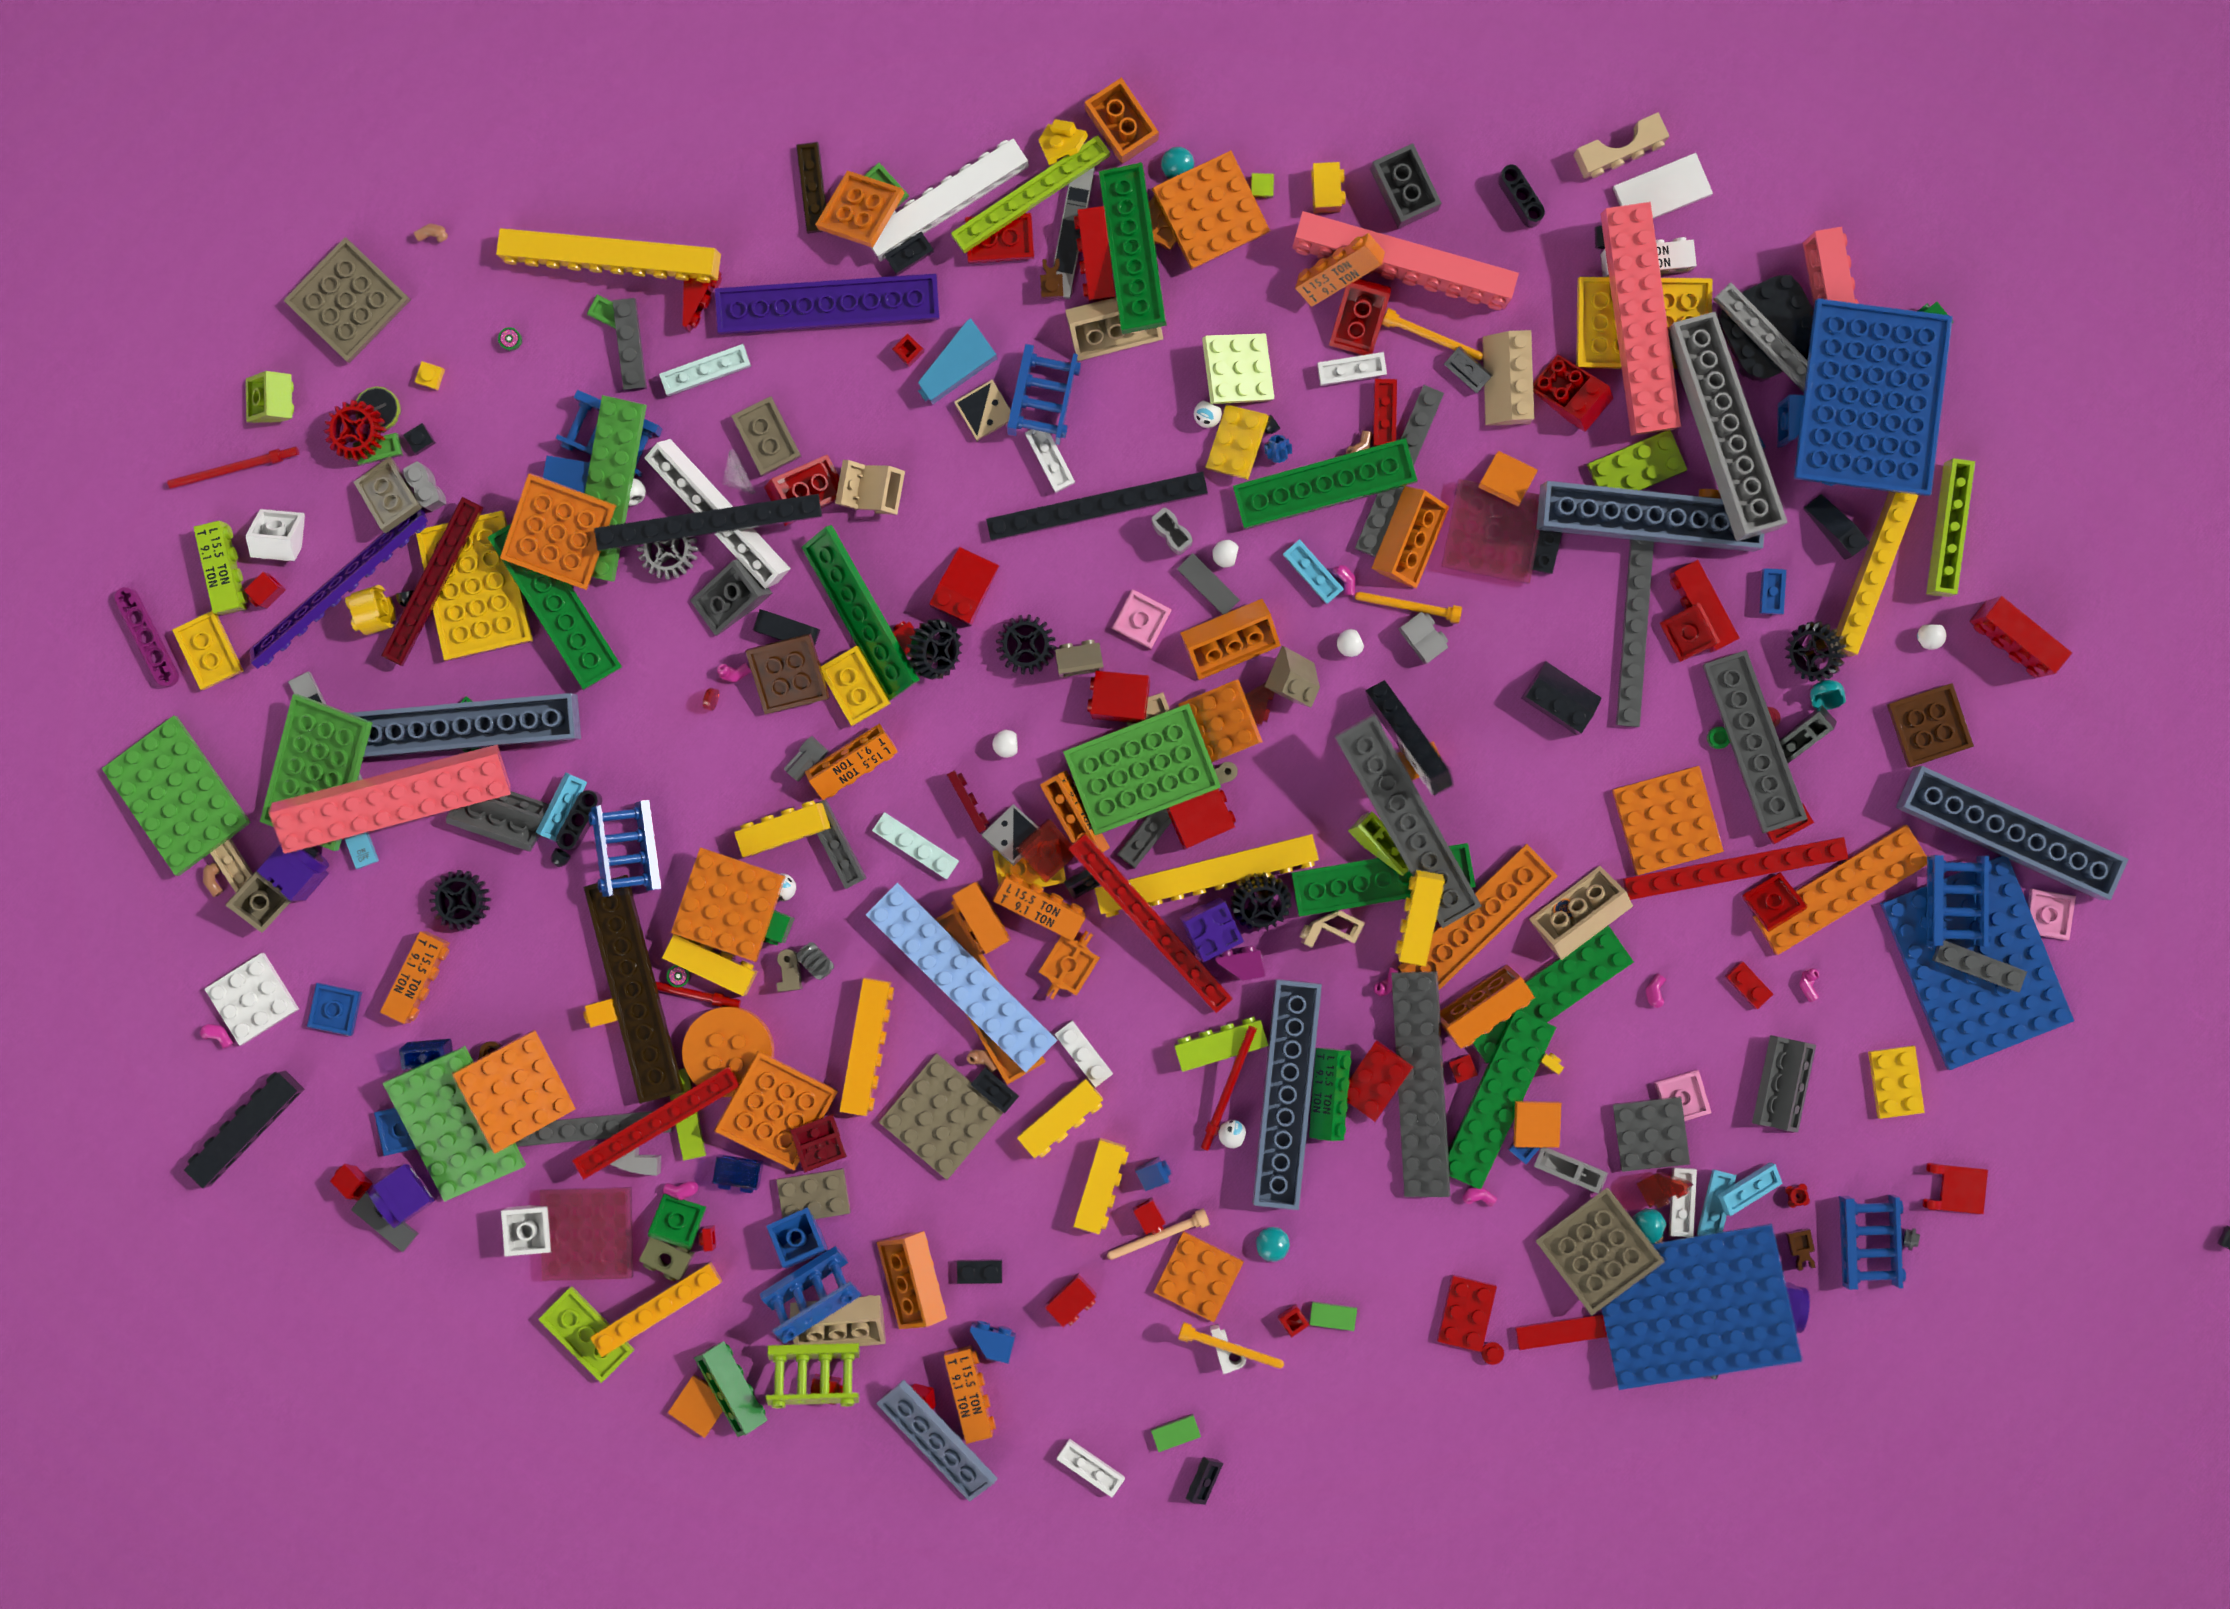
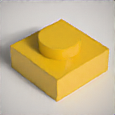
[415,361,445,390]
[1540,1052,1564,1075]

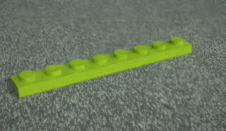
[951,135,1111,253]

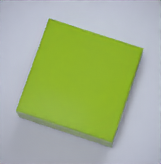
[1251,173,1274,198]

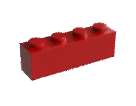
[1074,206,1115,302]
[1669,559,1740,653]

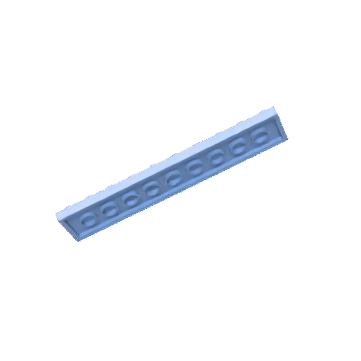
[866,883,1057,1072]

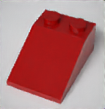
[1329,278,1391,355]
[764,454,840,526]
[929,547,1000,626]

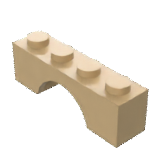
[1574,112,1669,179]

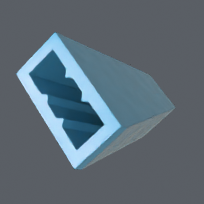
[918,318,997,405]

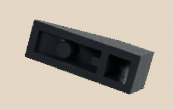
[1803,494,1870,560]

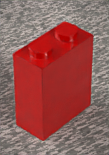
[1087,670,1150,723]
[1166,789,1236,850]

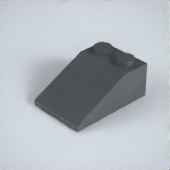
[690,559,772,636]

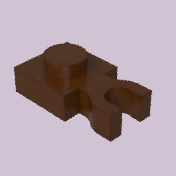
[1040,259,1064,299]
[1786,1228,1816,1271]

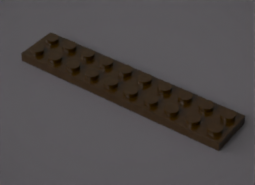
[583,875,684,1104]

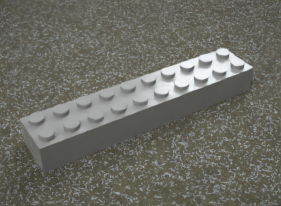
[1668,312,1788,541]

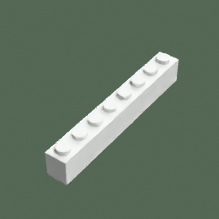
[871,138,1029,261]
[645,439,790,589]

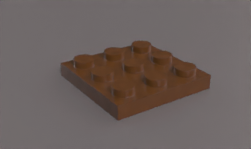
[745,633,830,714]
[1886,683,1974,768]

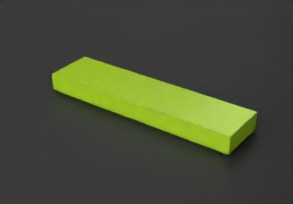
[670,1068,706,1161]

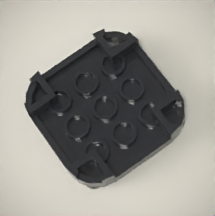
[1717,275,1814,382]

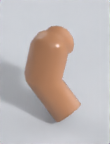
[414,224,448,242]
[1346,431,1373,454]
[203,863,223,897]
[967,1050,997,1073]

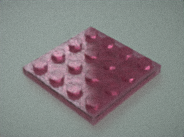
[1441,479,1540,584]
[540,1187,633,1281]

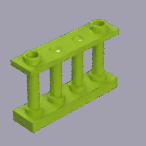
[766,1343,860,1409]

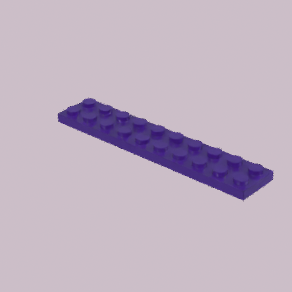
[715,274,940,334]
[250,508,428,669]

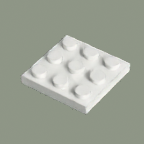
[205,953,299,1046]

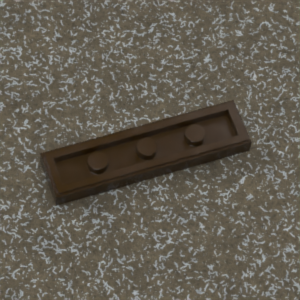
[796,142,826,234]

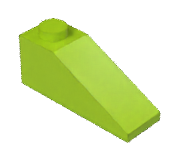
[1348,811,1409,876]

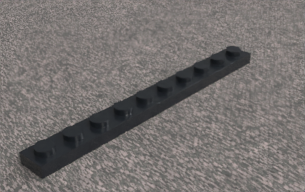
[986,471,1208,542]
[594,494,822,551]

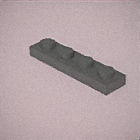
[612,298,647,390]
[817,799,867,889]
[1932,941,2027,993]

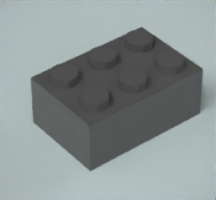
[1370,143,1442,229]

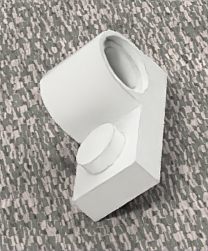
[1210,1324,1246,1374]

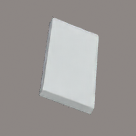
[1613,153,1713,219]

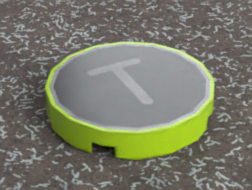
[356,387,401,430]

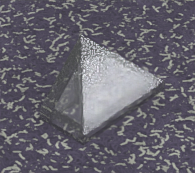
[722,449,756,494]

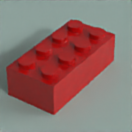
[1969,596,2072,677]

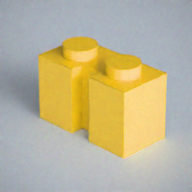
[1311,162,1346,213]

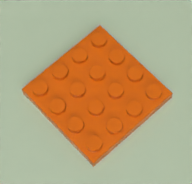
[1152,151,1270,270]
[500,473,616,590]
[1612,766,1724,875]
[671,847,786,962]
[452,1030,576,1154]
[714,1050,838,1170]

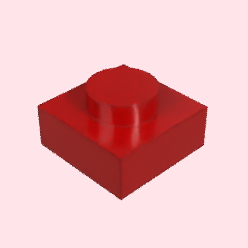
[1448,1054,1478,1084]
[699,1225,716,1252]

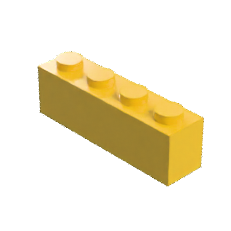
[734,800,831,857]
[1395,870,1444,966]
[662,934,758,996]
[1017,1078,1103,1159]
[1074,1138,1129,1235]

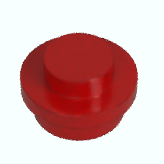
[1481,1342,1504,1365]

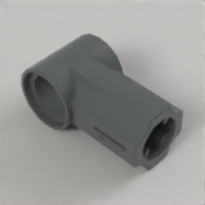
[784,736,829,782]

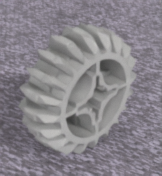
[637,537,698,580]

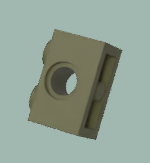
[639,1237,695,1281]

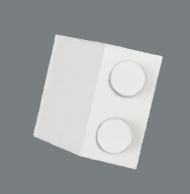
[246,509,305,561]
[501,1205,551,1256]

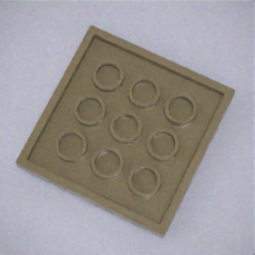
[283,237,411,363]
[879,1053,1003,1180]
[1536,1187,1665,1315]

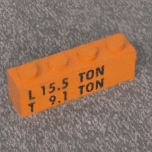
[1295,233,1385,307]
[805,723,898,800]
[1040,770,1110,852]
[993,873,1086,941]
[380,931,450,1024]
[944,1345,996,1444]

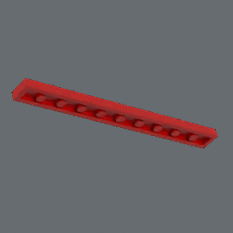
[1068,833,1233,1013]
[1623,837,1849,900]

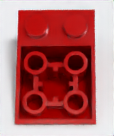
[1533,354,1614,432]

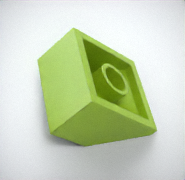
[246,371,294,423]

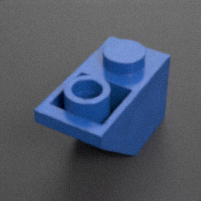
[1135,1157,1172,1192]
[970,1321,1016,1364]

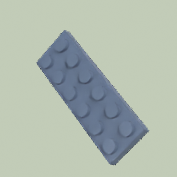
[876,1380,998,1502]

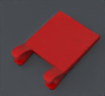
[1923,1163,1988,1214]

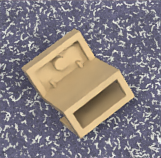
[835,460,905,515]
[1299,910,1364,947]

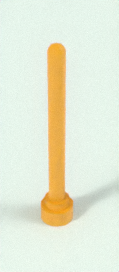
[1382,308,1483,360]
[1355,592,1462,624]
[1178,1322,1284,1369]

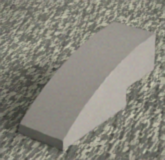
[590,1144,661,1176]
[1534,1147,1608,1194]

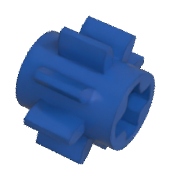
[1264,435,1292,463]

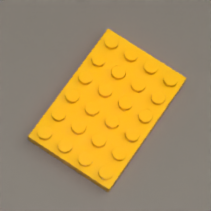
[1576,277,1713,369]
[416,511,533,661]

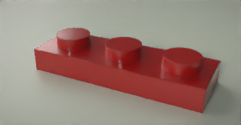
[1373,379,1397,447]

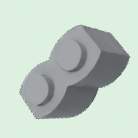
[403,461,446,512]
[1151,508,1193,555]
[1399,612,1448,664]

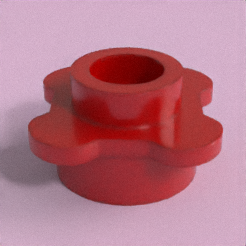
[1785,1183,1810,1208]

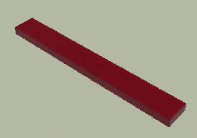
[381,497,484,666]

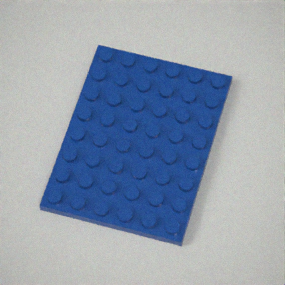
[1794,299,1953,496]
[1880,856,2074,1070]
[1602,1223,1803,1390]

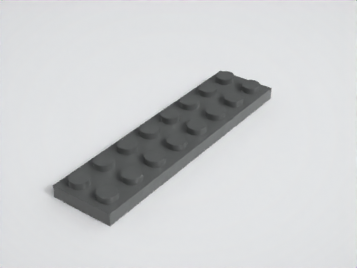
[1702,650,1807,834]

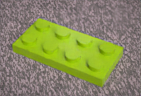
[1587,430,1688,490]
[538,1286,635,1383]

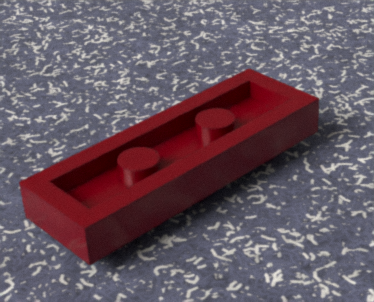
[947,770,989,834]

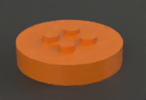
[682,1006,774,1097]

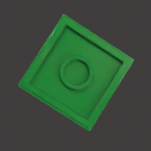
[647,1194,706,1250]

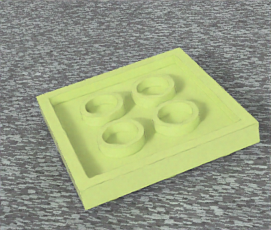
[1202,333,1274,404]

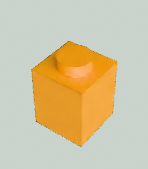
[583,999,618,1028]

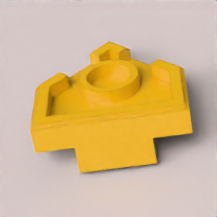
[1038,119,1088,165]

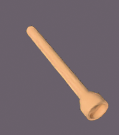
[1107,1208,1210,1260]

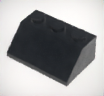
[1521,661,1602,735]

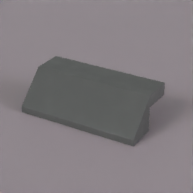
[446,791,549,852]
[1752,1035,1816,1132]

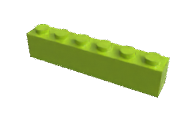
[1926,458,1975,597]

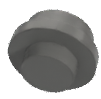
[1903,1228,1920,1251]

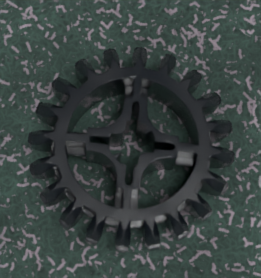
[996,614,1056,675]
[906,619,963,680]
[1785,621,1847,682]
[429,870,492,930]
[1231,872,1291,932]

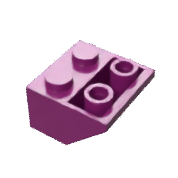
[1214,945,1265,981]

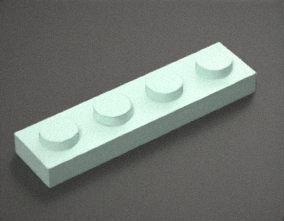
[659,344,752,396]
[872,812,959,879]

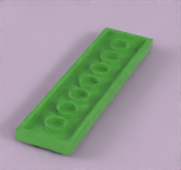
[585,395,647,581]

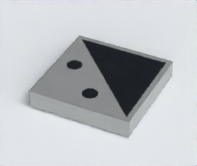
[982,804,1045,866]

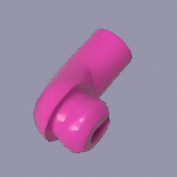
[1332,565,1355,596]
[717,663,752,682]
[1374,968,1400,996]
[1799,968,1819,1002]
[1646,973,1666,1008]
[200,1024,234,1049]
[663,1181,698,1200]
[1462,1187,1497,1207]

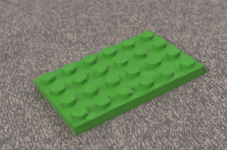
[260,694,373,851]
[1063,703,1221,835]
[102,716,251,876]
[383,1046,526,1202]

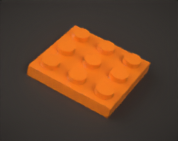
[815,170,905,248]
[1178,679,1263,762]
[1154,1231,1244,1322]

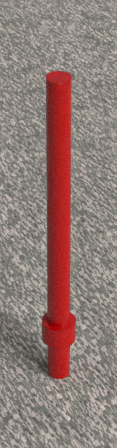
[167,446,299,489]
[656,981,741,1008]
[1201,1026,1257,1151]

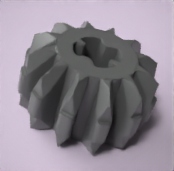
[797,942,834,980]

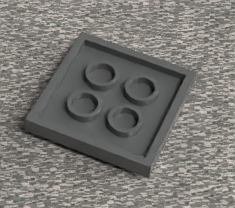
[1613,1096,1690,1172]

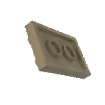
[732,396,802,476]
[354,457,422,534]
[777,1168,851,1219]

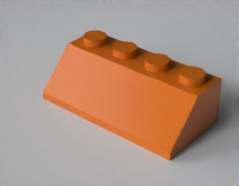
[1372,486,1450,589]
[1180,599,1281,680]
[1440,965,1535,1049]
[876,1231,947,1329]

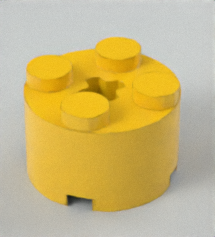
[345,585,396,635]

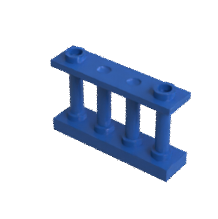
[1007,344,1081,445]
[556,390,663,477]
[589,800,661,897]
[1927,855,1992,947]
[1839,1194,1906,1290]
[759,1246,862,1344]

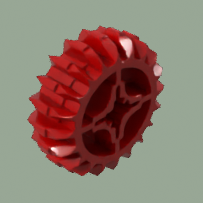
[323,400,387,461]

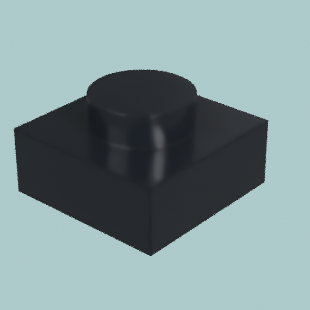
[403,423,436,455]

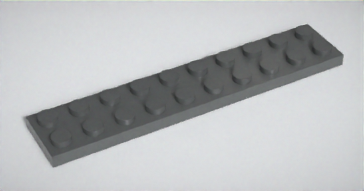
[1334,713,1481,928]
[1391,971,1451,1197]

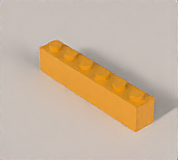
[840,977,894,1116]
[590,1262,722,1357]

